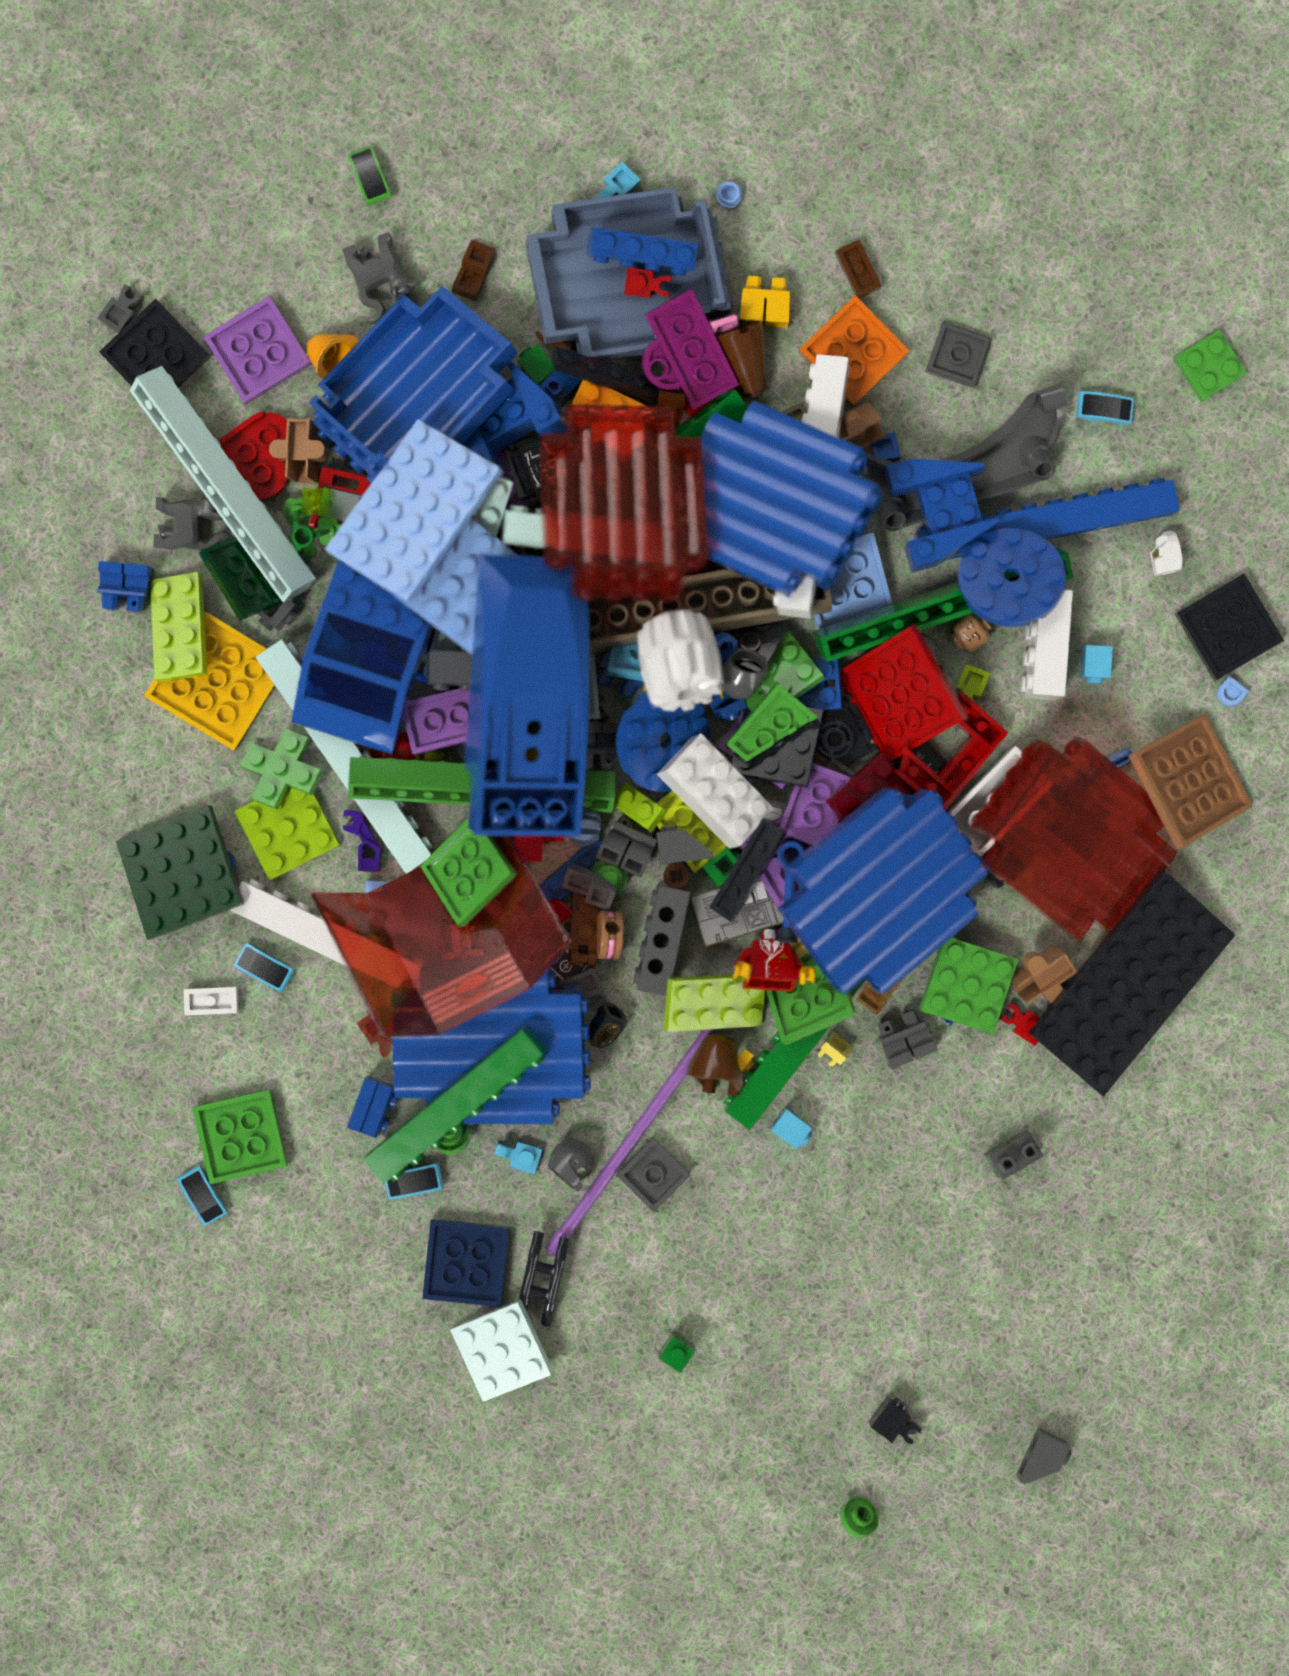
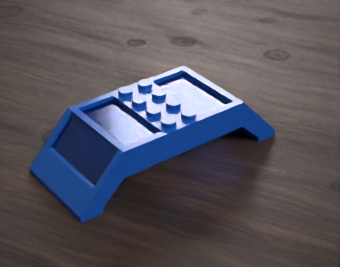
[291,560,433,755]

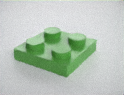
[1173,329,1247,402]

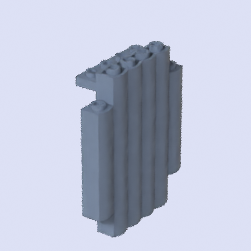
[525,187,734,361]

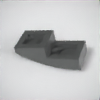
[562,862,617,910]

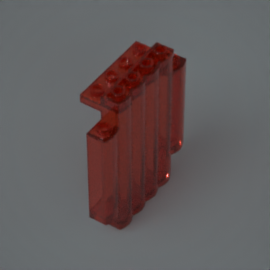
[539,404,708,602]
[970,736,1177,940]

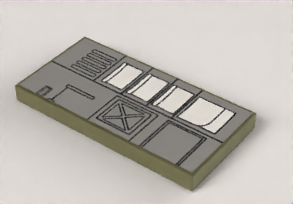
[690,878,783,948]

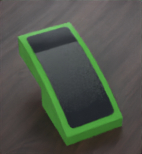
[348,146,392,206]

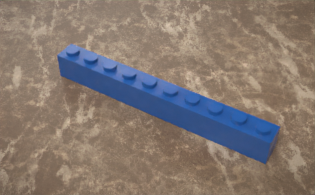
[914,478,1180,560]

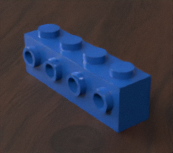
[586,227,698,276]

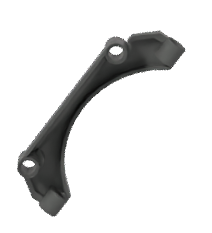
[857,383,1067,532]

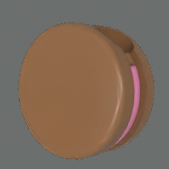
[596,911,624,960]

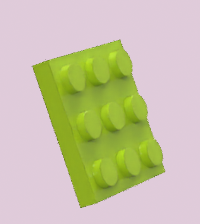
[234,787,340,881]

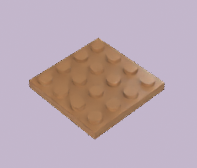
[1128,714,1253,850]

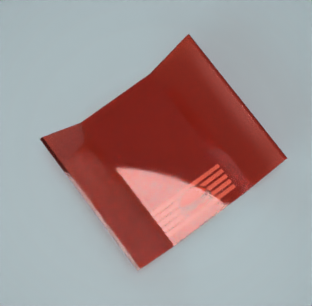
[311,835,571,1038]

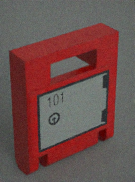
[310,467,371,529]

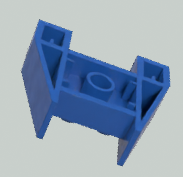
[462,361,572,474]
[884,459,1000,573]

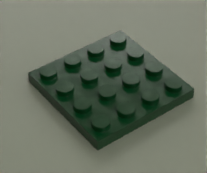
[116,805,244,940]

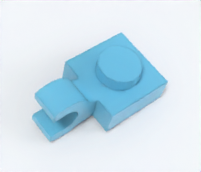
[596,162,641,198]
[494,1141,542,1174]

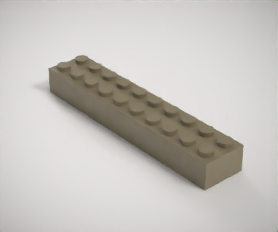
[587,569,832,654]

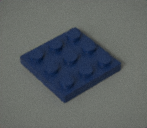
[422,1219,510,1307]

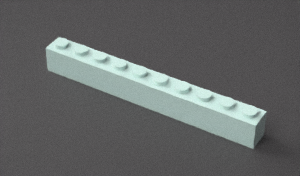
[129,366,316,603]
[256,639,435,874]

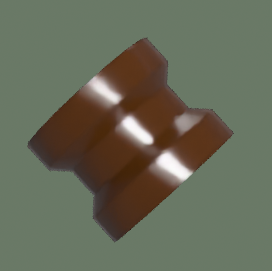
[663,863,689,889]

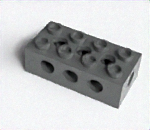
[633,886,690,996]

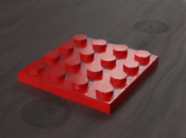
[840,624,968,761]

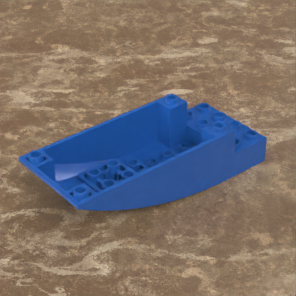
[465,554,589,836]

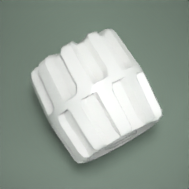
[637,610,723,711]

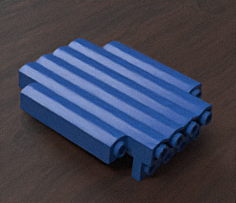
[309,286,518,484]
[664,401,882,598]
[777,788,988,995]
[390,963,591,1124]

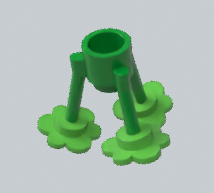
[282,497,342,565]

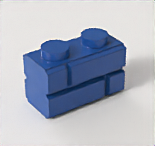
[347,1076,398,1138]

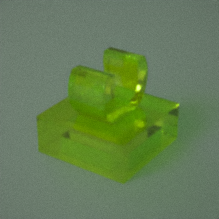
[302,488,330,515]

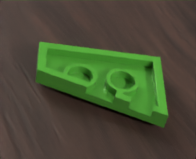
[726,683,818,761]

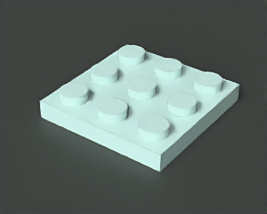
[450,1299,554,1402]

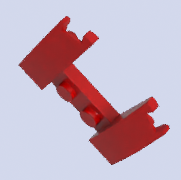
[894,691,1008,811]

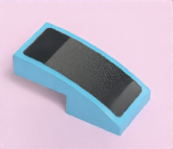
[1076,391,1134,425]
[234,943,295,993]
[385,1163,444,1200]
[177,1164,228,1226]

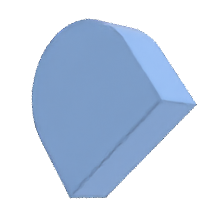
[1217,675,1249,707]

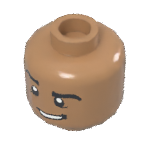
[951,613,992,652]

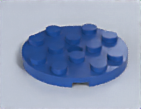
[958,528,1066,627]
[616,690,710,792]

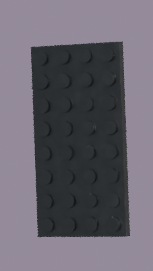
[1028,870,1235,1097]

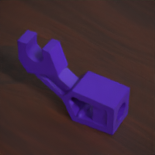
[343,810,382,872]

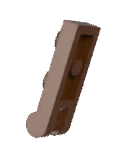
[568,892,598,967]

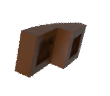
[452,240,495,301]

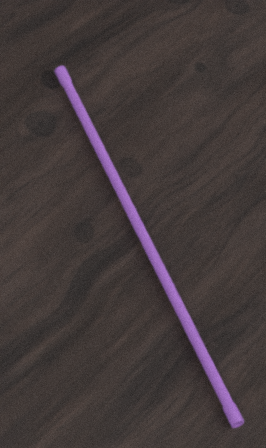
[545,924,783,1256]

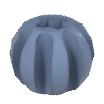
[568,808,601,846]

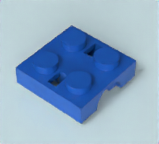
[797,658,843,711]

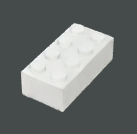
[1020,590,1073,701]
[657,734,774,849]
[948,746,1054,857]

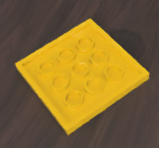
[144,611,275,751]

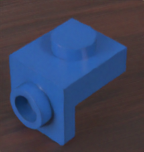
[708,692,747,721]

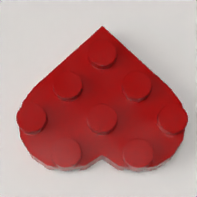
[218,412,289,501]

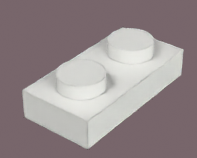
[184,987,239,1015]

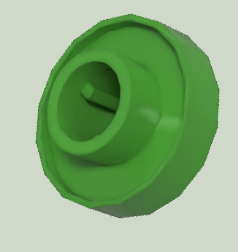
[590,859,628,896]
[436,1124,471,1155]
[840,1497,879,1539]

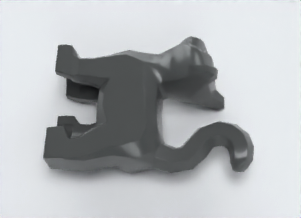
[342,232,416,325]
[153,497,233,551]

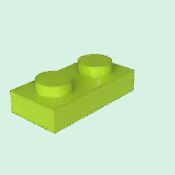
[614,783,667,833]

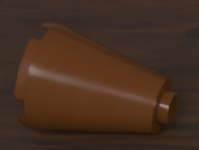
[715,322,767,398]

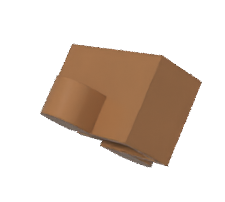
[839,402,886,455]
[269,419,329,483]
[1011,944,1077,1004]

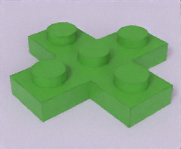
[240,728,323,810]

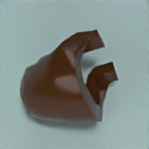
[687,1034,743,1096]

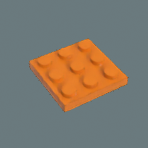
[799,295,909,407]

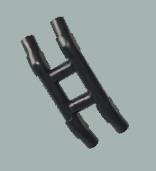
[519,1231,570,1327]

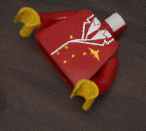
[733,929,816,992]

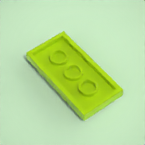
[150,572,207,683]
[663,974,765,1032]

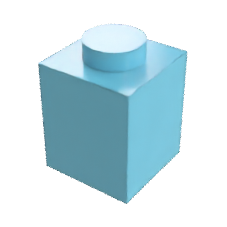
[1080,645,1113,684]
[770,1107,812,1149]

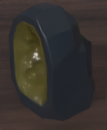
[587,1001,627,1049]

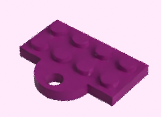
[642,289,739,410]

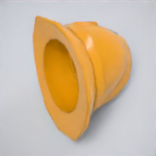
[305,333,359,379]

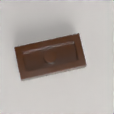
[835,240,882,299]

